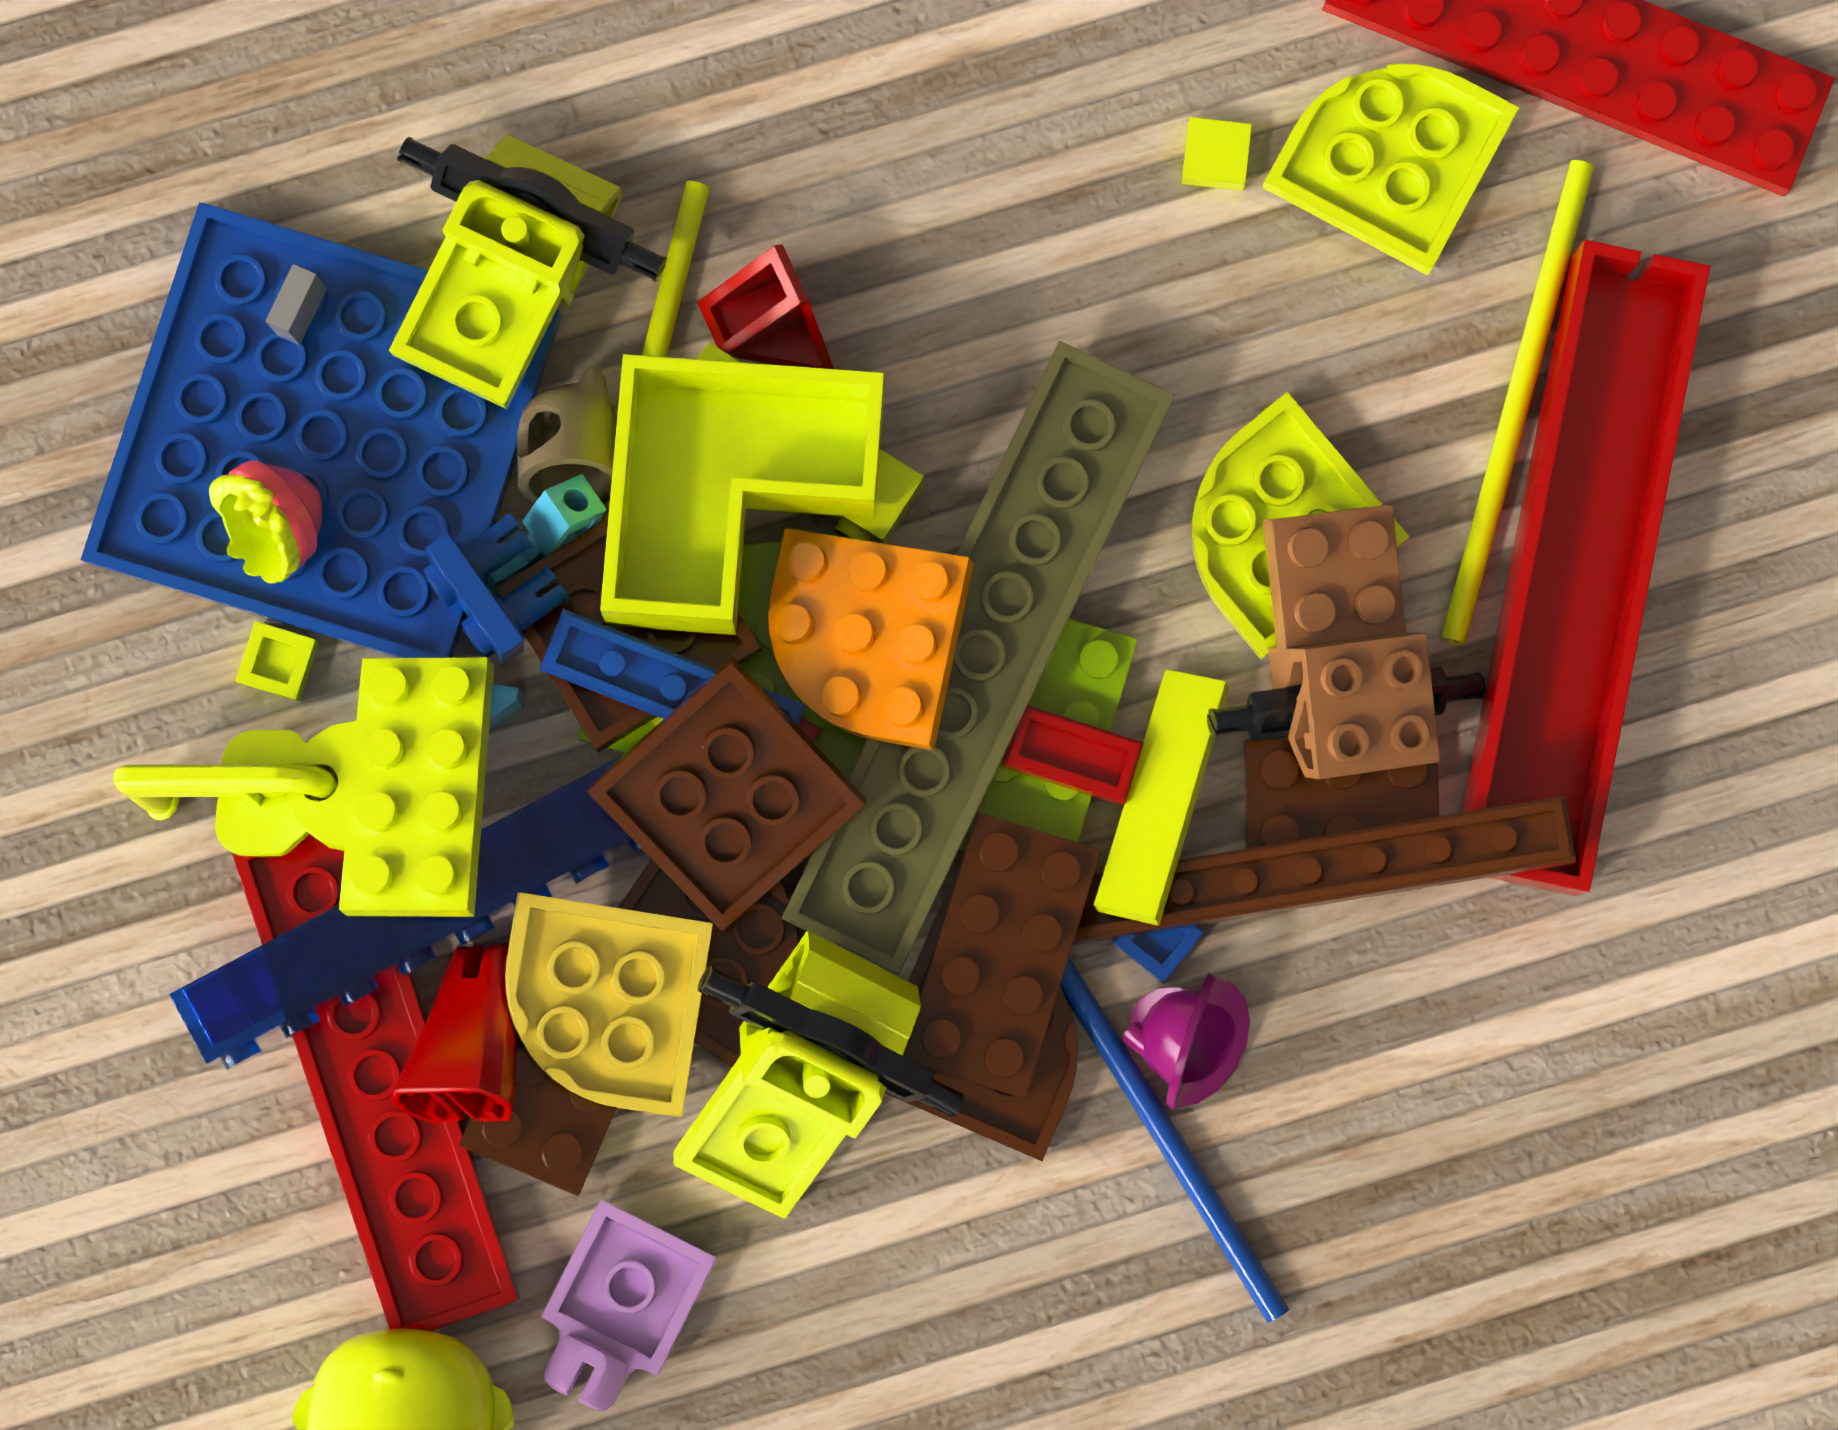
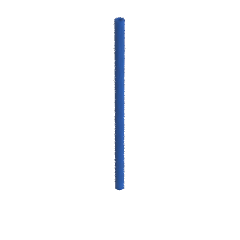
[1060,957,1289,1323]

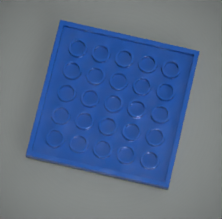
[80,202,562,658]

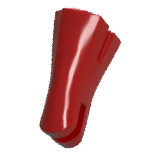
[390,942,516,1123]

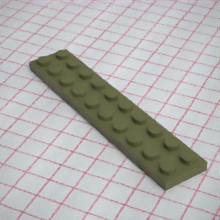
[782,341,1175,975]

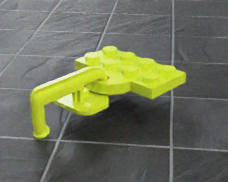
[113,657,494,917]

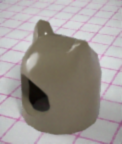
[517,367,617,503]

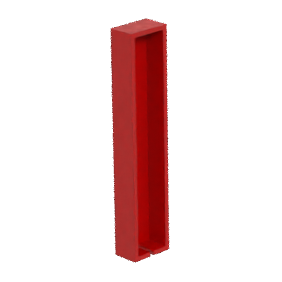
[1461,240,1710,896]

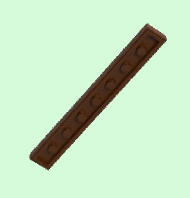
[1073,796,1577,945]

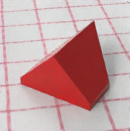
[697,244,834,369]

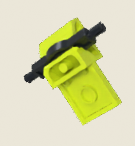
[389,134,667,409]
[673,930,964,1219]

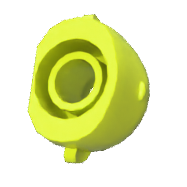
[292,1329,515,1430]

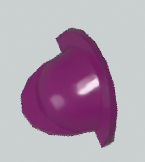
[1123,973,1250,1110]

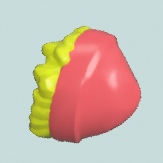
[209,460,323,583]

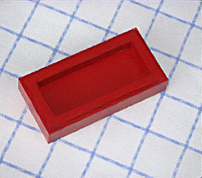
[1001,705,1144,806]

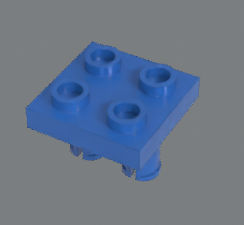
[423,513,570,666]

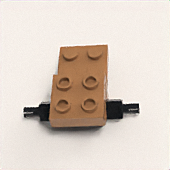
[1207,505,1486,779]

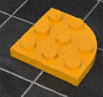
[768,528,974,750]

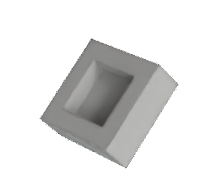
[265,264,327,345]

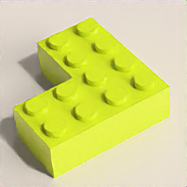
[600,354,884,635]

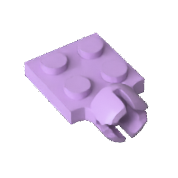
[541,1200,717,1411]

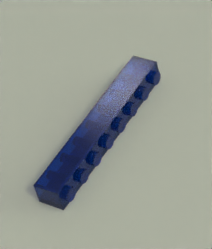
[169,755,643,1070]

